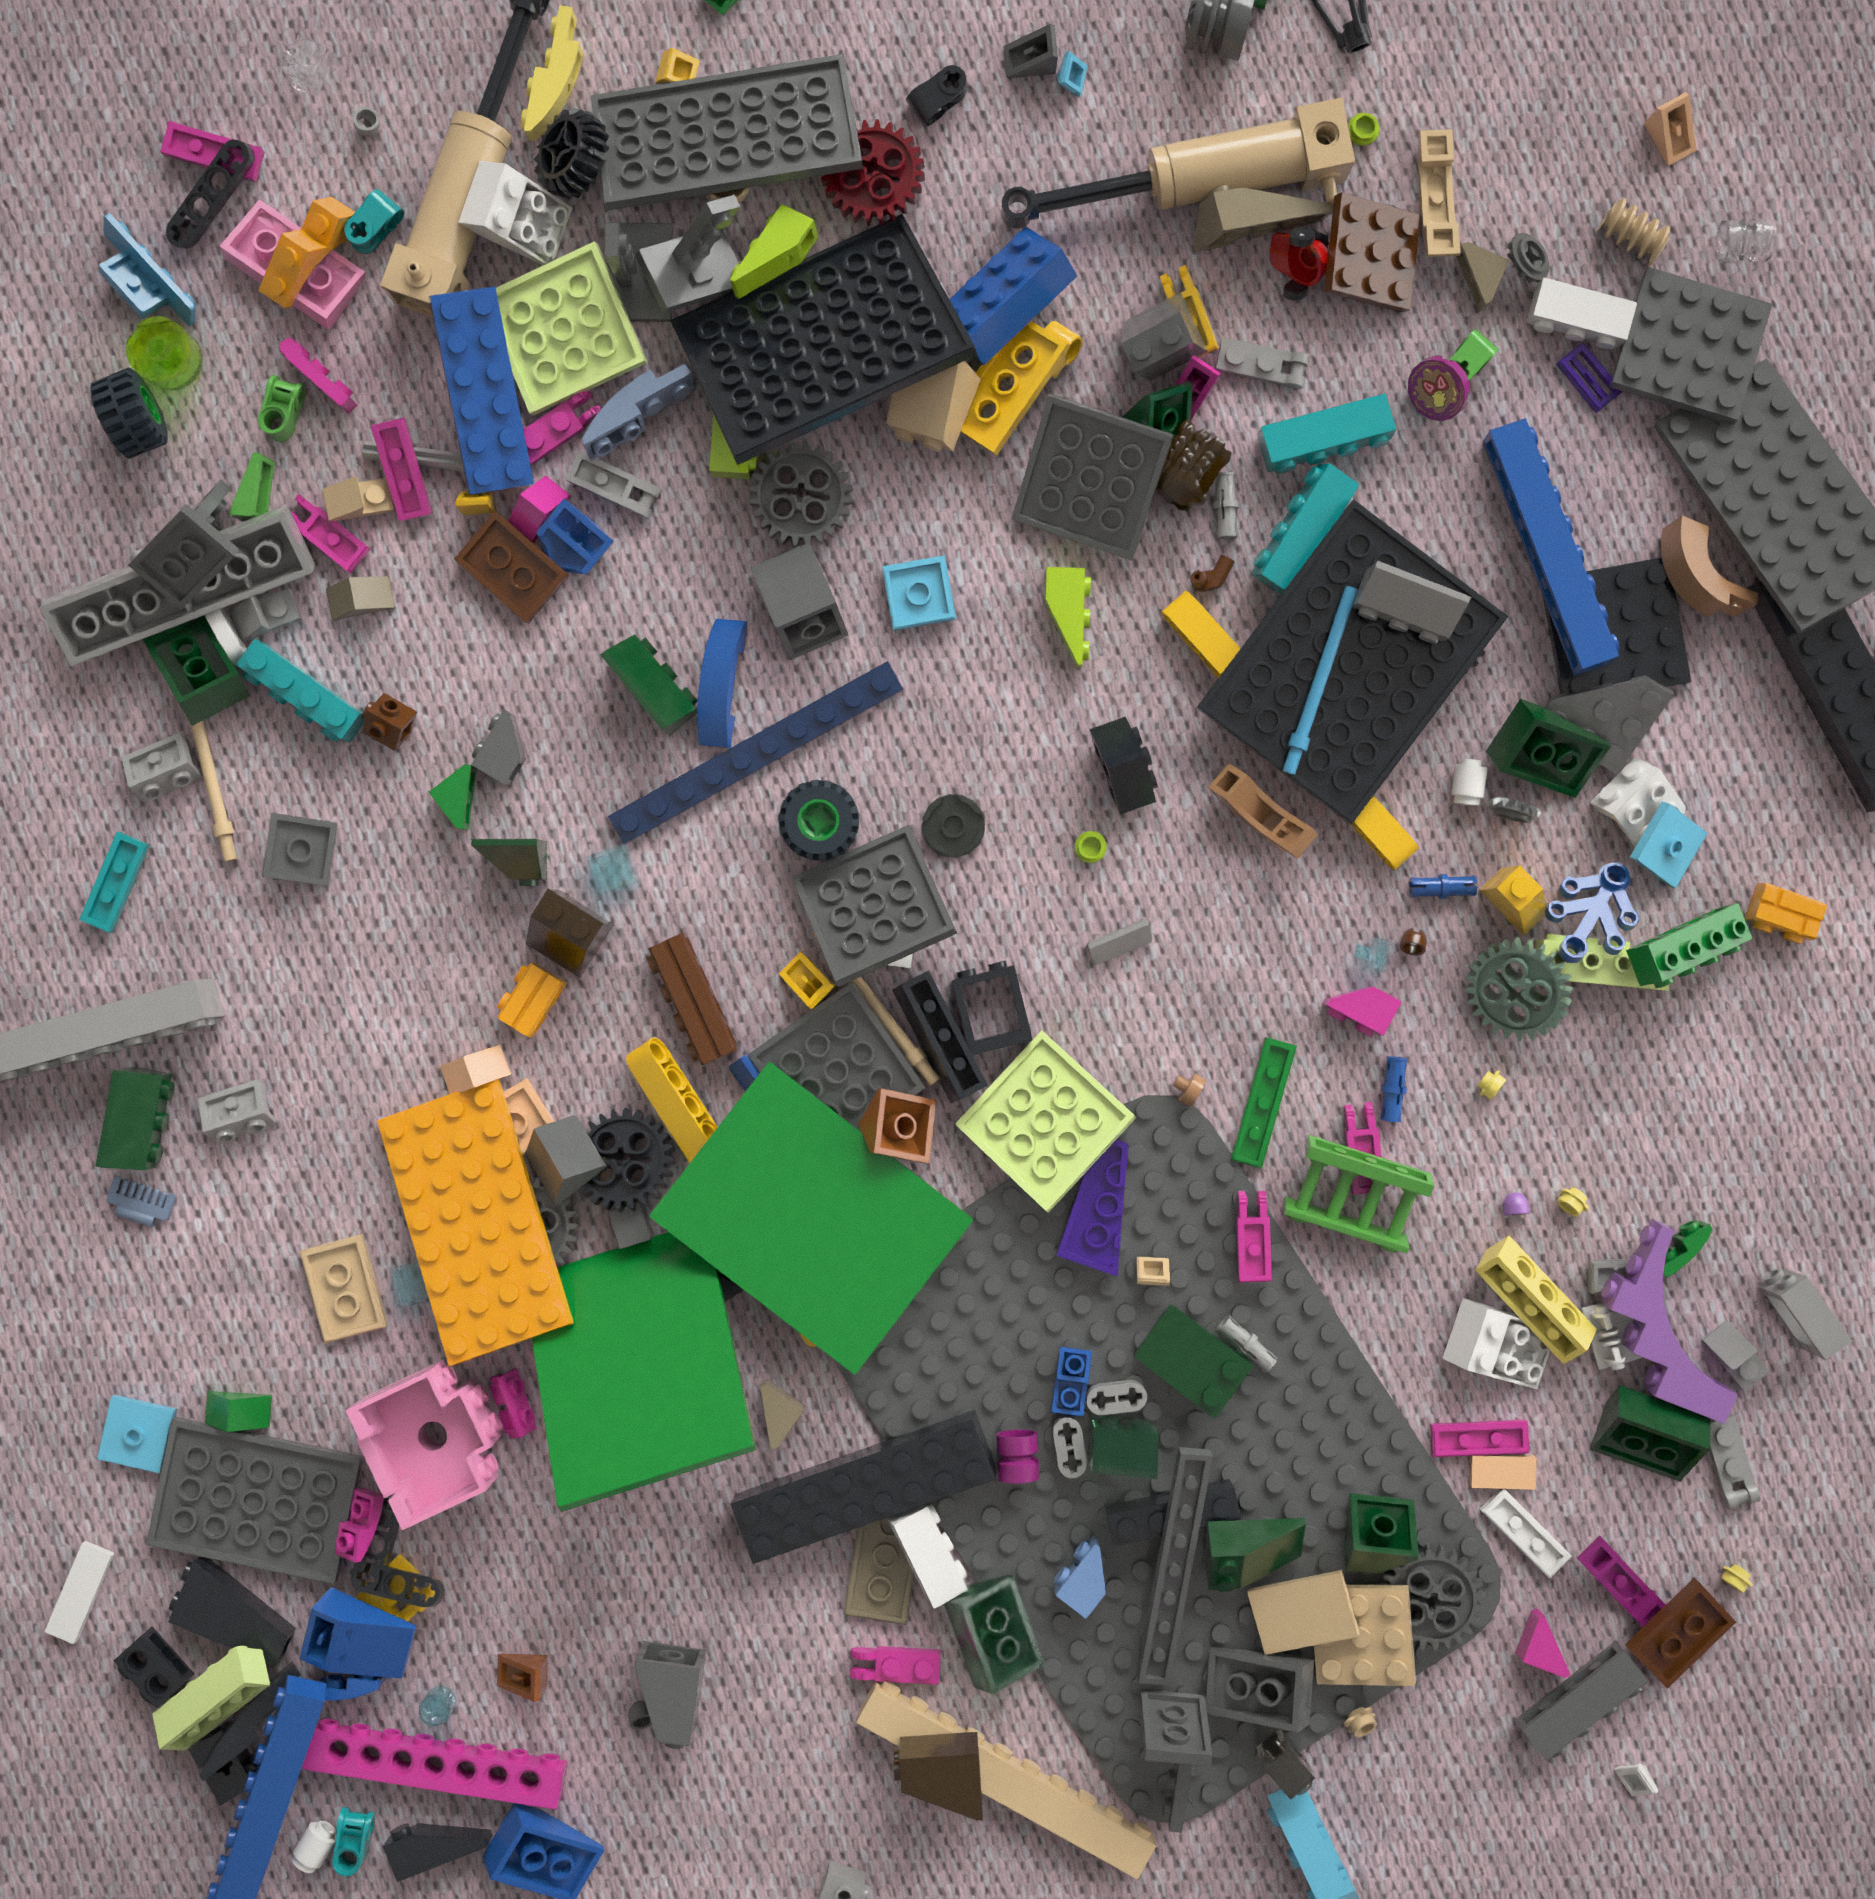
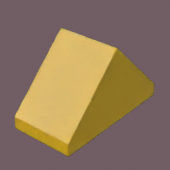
[779,951,836,1009]

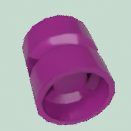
[996,1429,1039,1484]

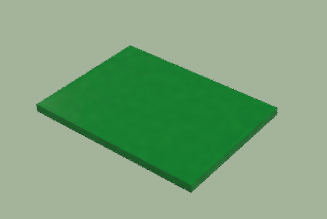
[649,1061,974,1375]
[532,1232,756,1512]

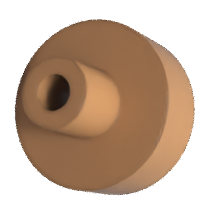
[1172,1073,1206,1107]

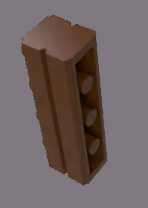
[646,932,739,1065]

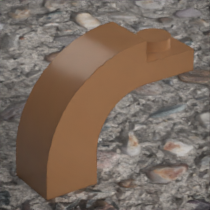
[1661,516,1758,617]
[1208,763,1318,859]

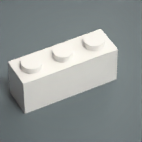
[1526,278,1637,350]
[887,1504,968,1609]

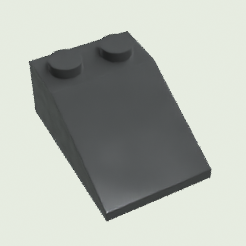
[1206,1647,1314,1733]

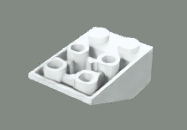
[458,161,572,265]
[1442,1298,1550,1389]

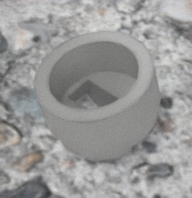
[353,106,380,137]

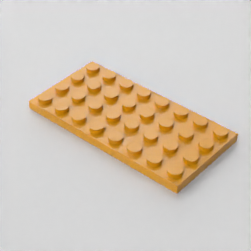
[377,1078,574,1366]

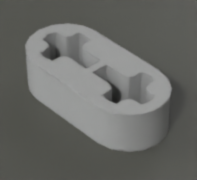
[1085,1380,1147,1415]
[1052,1415,1087,1478]

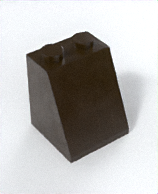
[526,888,614,978]
[893,1732,983,1821]

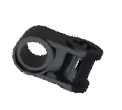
[905,65,967,127]

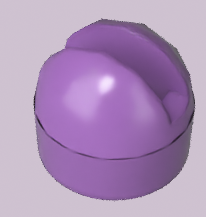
[1503,1192,1530,1216]

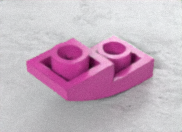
[335,1488,384,1563]

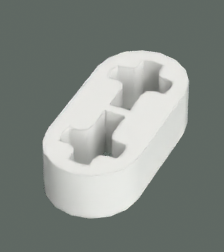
[205,607,247,666]

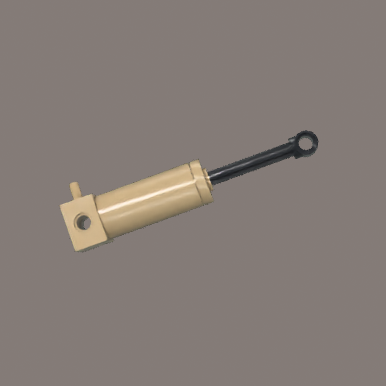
[380,0,550,318]
[1001,97,1355,229]

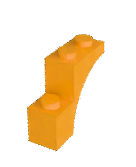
[258,197,355,308]

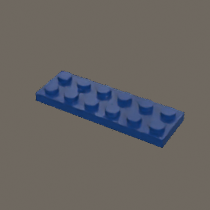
[429,286,534,495]

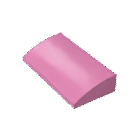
[220,200,366,330]

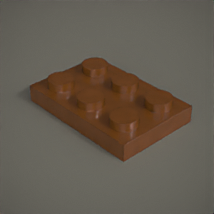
[454,510,570,624]
[1625,1578,1736,1689]

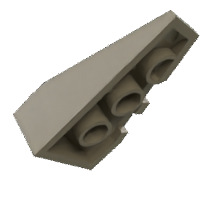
[1194,185,1334,252]

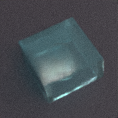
[587,844,640,895]
[390,1261,430,1308]

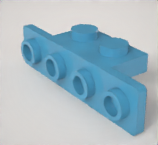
[99,213,196,326]

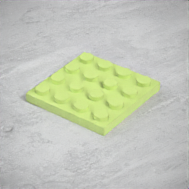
[496,241,648,416]
[955,1030,1137,1213]

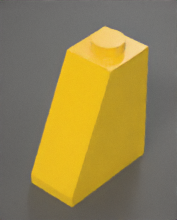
[1479,865,1546,936]

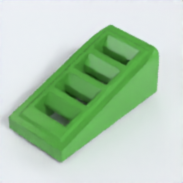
[229,452,275,522]

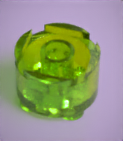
[126,316,203,391]

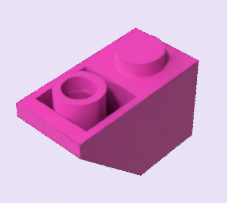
[1322,986,1402,1038]

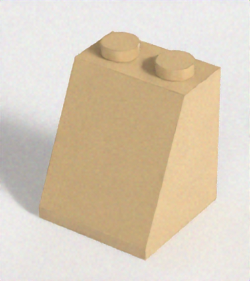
[886,361,981,452]

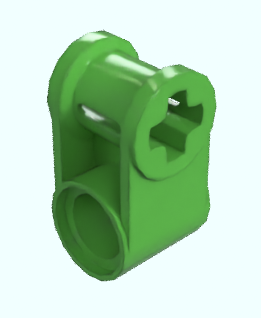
[1449,328,1499,380]
[258,375,307,442]

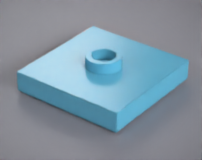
[882,555,956,631]
[1630,801,1708,888]
[97,1395,177,1473]

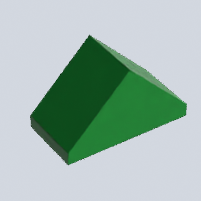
[429,764,477,830]
[205,1391,272,1432]

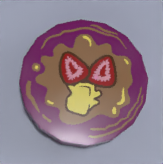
[1408,355,1470,421]

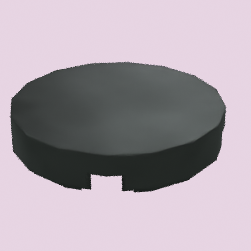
[922,794,985,858]

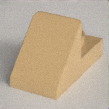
[322,477,394,522]

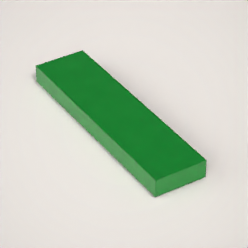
[1230,1037,1297,1169]

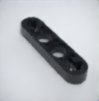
[166,139,255,249]

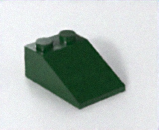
[142,615,250,726]
[1486,699,1611,798]
[1133,1303,1253,1419]
[1204,1518,1306,1592]

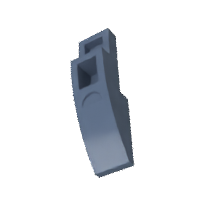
[581,364,696,460]

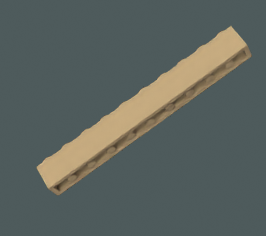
[856,1681,1157,1880]

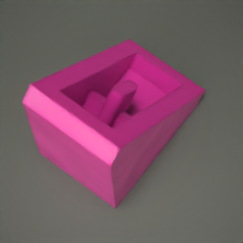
[1175,355,1220,422]
[508,476,571,543]
[1515,1608,1571,1678]

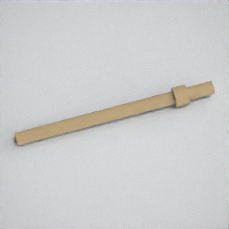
[190,721,237,862]
[813,933,940,1086]

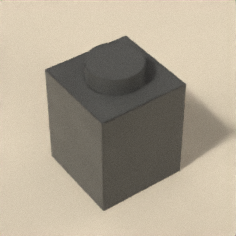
[608,1201,654,1249]

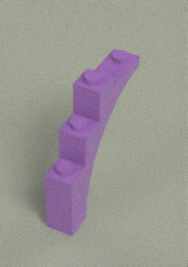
[1601,1218,1738,1424]

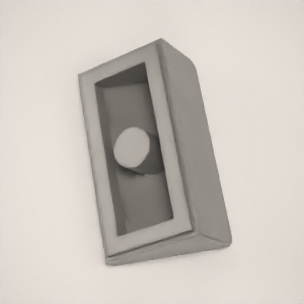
[1086,919,1153,965]

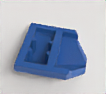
[536,499,614,575]

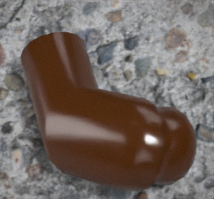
[1190,555,1235,592]

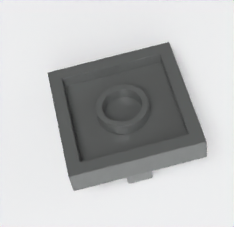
[262,813,338,886]

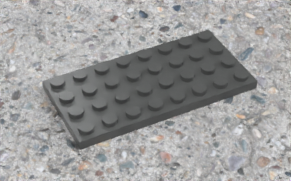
[591,54,863,211]
[1654,358,1875,634]

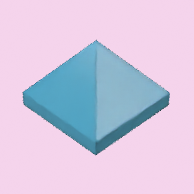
[1056,51,1088,97]

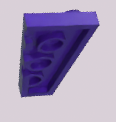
[1056,1139,1129,1276]

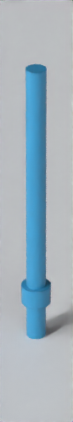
[1283,586,1358,775]

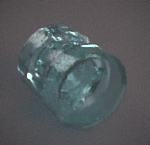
[419,1685,457,1726]

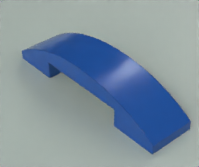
[697,619,748,749]

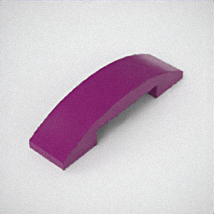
[1577,1535,1666,1627]

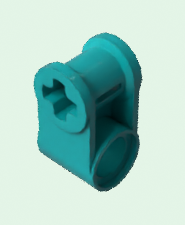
[344,189,405,254]
[332,1807,376,1876]

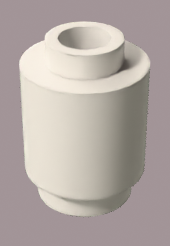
[1451,759,1487,806]
[292,1821,336,1873]

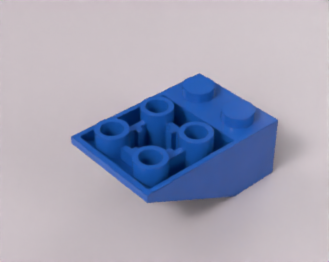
[299,1587,417,1679]

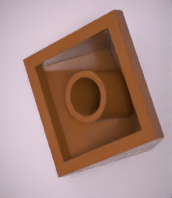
[858,1088,936,1164]

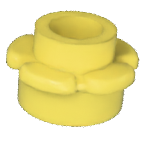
[1477,1070,1506,1100]
[1557,1188,1588,1217]
[1721,1564,1752,1593]

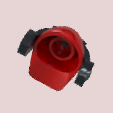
[1270,227,1329,301]

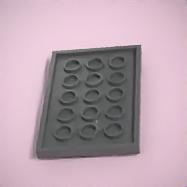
[146,1417,363,1584]

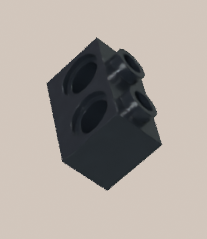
[113,1626,195,1708]

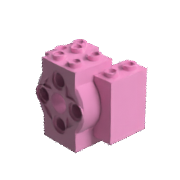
[346,1359,503,1530]

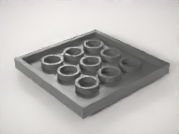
[1609,267,1773,425]
[1012,394,1174,561]
[792,825,957,987]
[748,981,926,1132]

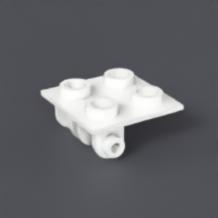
[1581,1302,1644,1370]

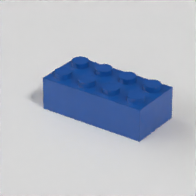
[949,227,1077,365]

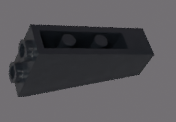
[168,1556,296,1666]

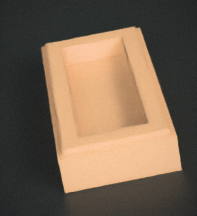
[1469,1454,1537,1490]

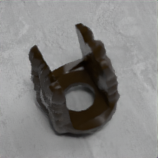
[1156,420,1232,512]

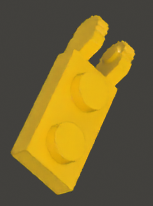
[1160,265,1219,358]

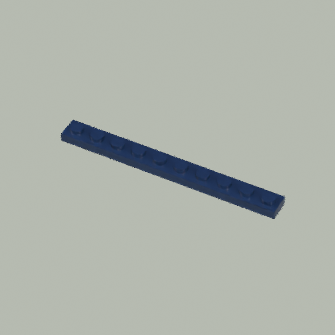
[608,661,903,845]

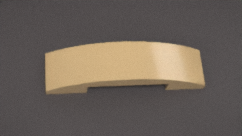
[1418,129,1460,257]

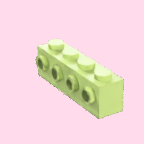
[1535,934,1669,991]
[152,1646,270,1751]

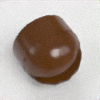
[1400,928,1427,956]

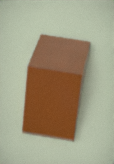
[497,1653,548,1702]

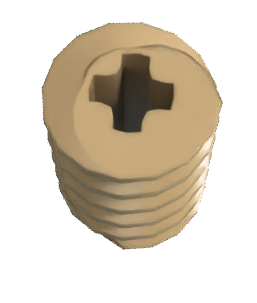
[1596,197,1670,266]

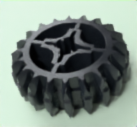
[534,107,609,199]

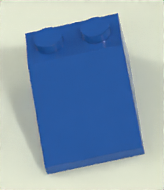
[483,1803,605,1899]

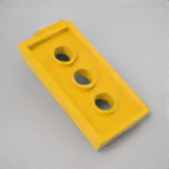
[961,321,1083,456]

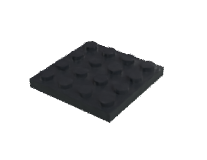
[1542,557,1692,694]

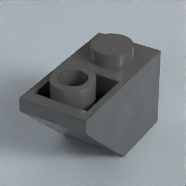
[471,710,526,786]

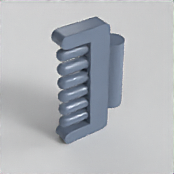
[106,1176,176,1228]

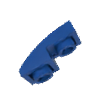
[1051,1347,1092,1417]
[319,1674,386,1701]

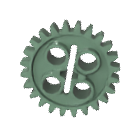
[1465,937,1573,1041]

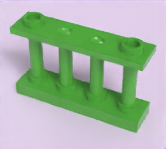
[1283,1135,1435,1254]

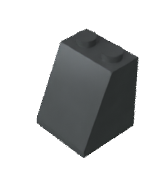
[1121,292,1208,381]
[751,542,849,660]
[635,1641,707,1749]

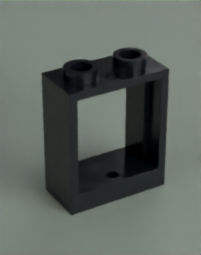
[952,960,1033,1055]

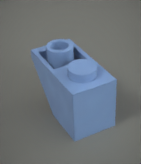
[1053,1536,1106,1619]

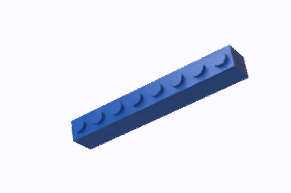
[1483,418,1620,676]
[206,1675,327,1899]

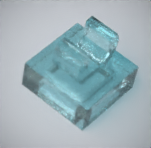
[1354,938,1390,973]

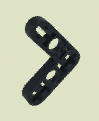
[351,1498,445,1607]

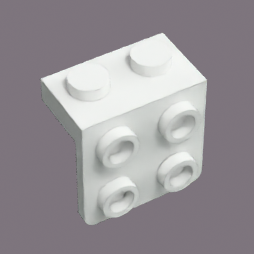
[1590,757,1686,847]

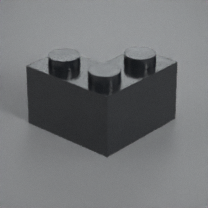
[1089,716,1158,815]

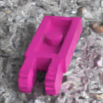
[279,338,357,413]
[523,390,602,465]
[291,494,371,574]
[1343,1102,1385,1195]
[1236,1191,1272,1283]
[850,1646,941,1685]

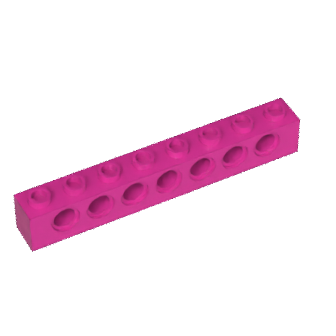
[302,1718,567,1810]

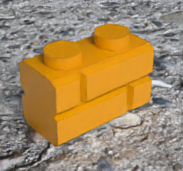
[1745,883,1827,944]
[497,963,567,1038]

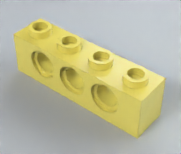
[1475,1236,1597,1364]

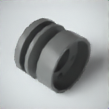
[1185,0,1254,61]

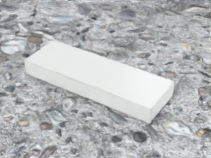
[1480,1489,1572,1579]
[44,1541,115,1644]

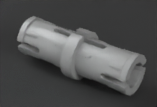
[1213,472,1239,539]
[1216,1315,1278,1374]

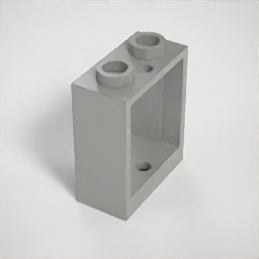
[1758,1268,1852,1360]

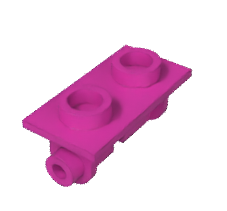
[489,1368,537,1439]

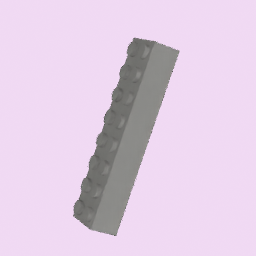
[40,505,316,666]
[0,979,225,1082]

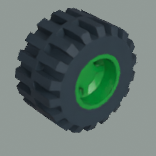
[90,367,168,459]
[778,779,859,861]

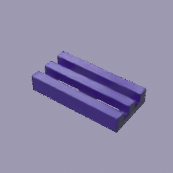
[1556,342,1623,413]

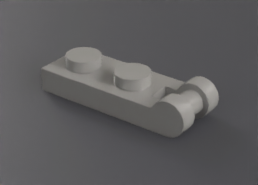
[1215,337,1310,389]
[566,450,662,519]
[1709,1414,1761,1510]

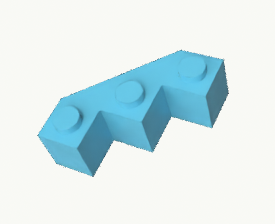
[1267,1779,1360,1899]

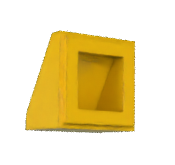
[655,47,700,84]
[455,491,495,515]

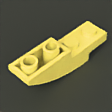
[521,5,584,141]

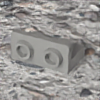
[121,732,201,802]
[198,1079,276,1143]

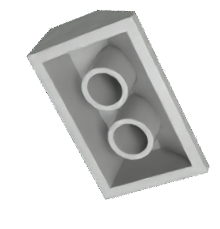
[1352,561,1471,644]

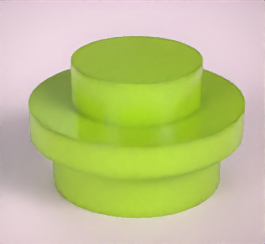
[1348,113,1380,146]
[1075,831,1107,863]

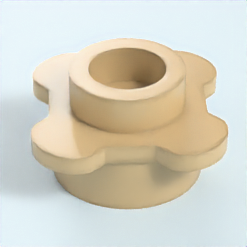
[1344,1707,1377,1737]

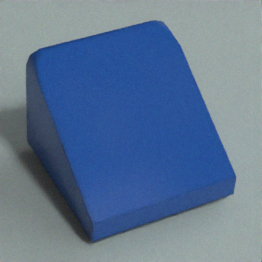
[729,1054,760,1092]

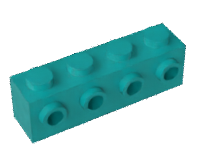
[1257,393,1397,474]
[1251,463,1360,594]
[236,638,365,743]

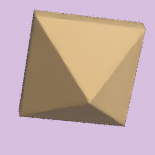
[1136,1257,1170,1286]

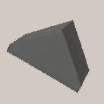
[1003,24,1058,78]

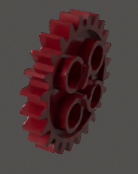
[821,119,925,226]

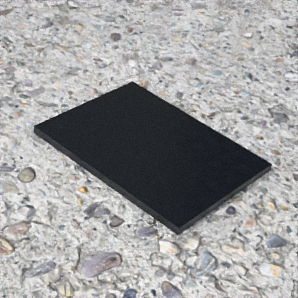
[670,213,977,465]
[1196,499,1509,824]

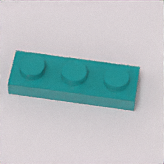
[79,831,151,932]

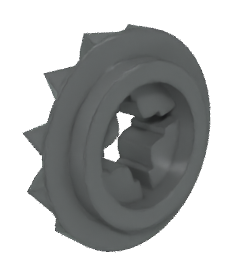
[1507,233,1549,283]
[1488,797,1541,823]

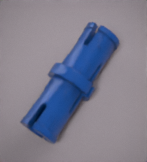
[1409,874,1477,899]
[1380,1056,1408,1122]

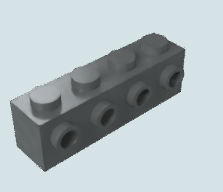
[1515,1641,1648,1761]

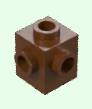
[362,693,417,751]

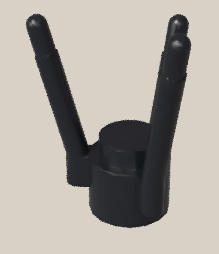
[1312,0,1372,53]

